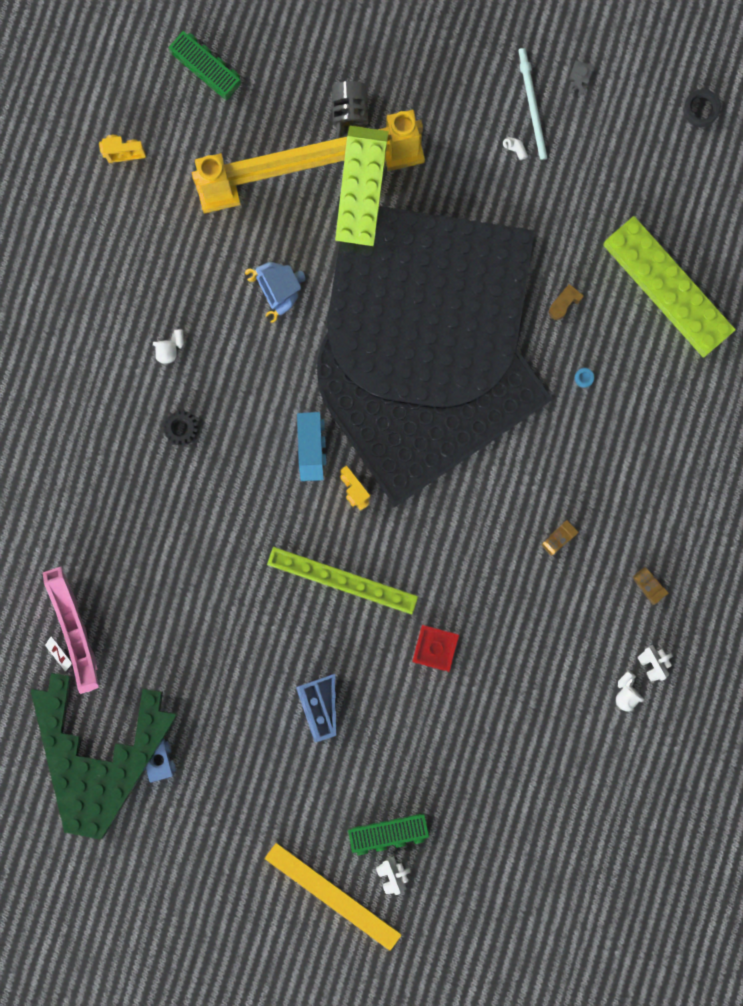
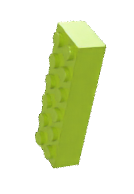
[335,126,389,246]

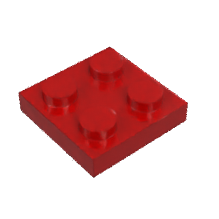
[412,625,459,672]

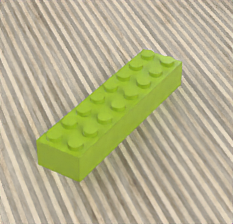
[603,216,736,358]

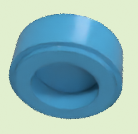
[575,368,594,388]

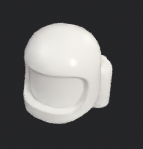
[153,329,184,363]
[616,671,645,712]

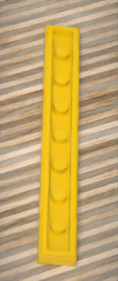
[264,843,402,951]

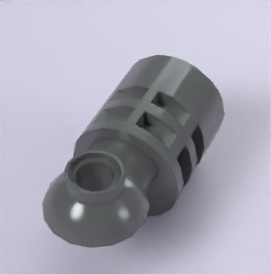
[331,81,368,140]

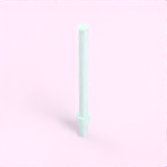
[518,48,547,160]

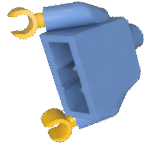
[245,262,305,323]

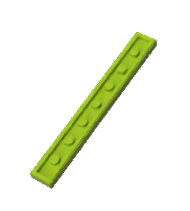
[267,547,418,615]

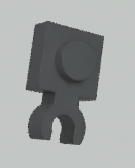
[568,60,593,97]

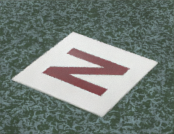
[45,637,72,672]

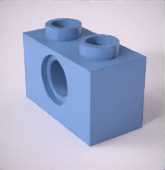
[146,739,176,782]

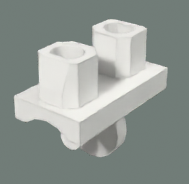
[638,645,673,682]
[376,856,411,895]

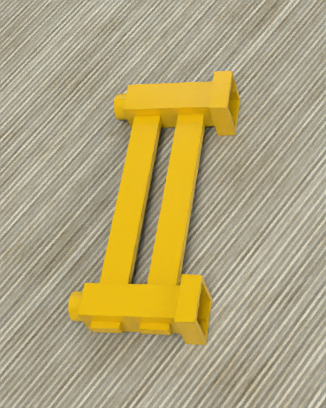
[192,110,425,213]

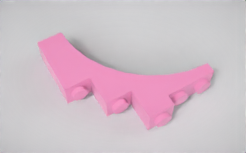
[43,567,99,694]

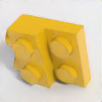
[99,135,146,163]
[340,465,370,510]

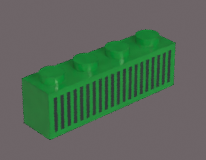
[168,31,241,101]
[348,813,429,856]

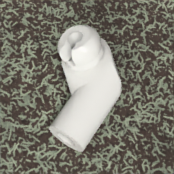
[503,137,528,160]

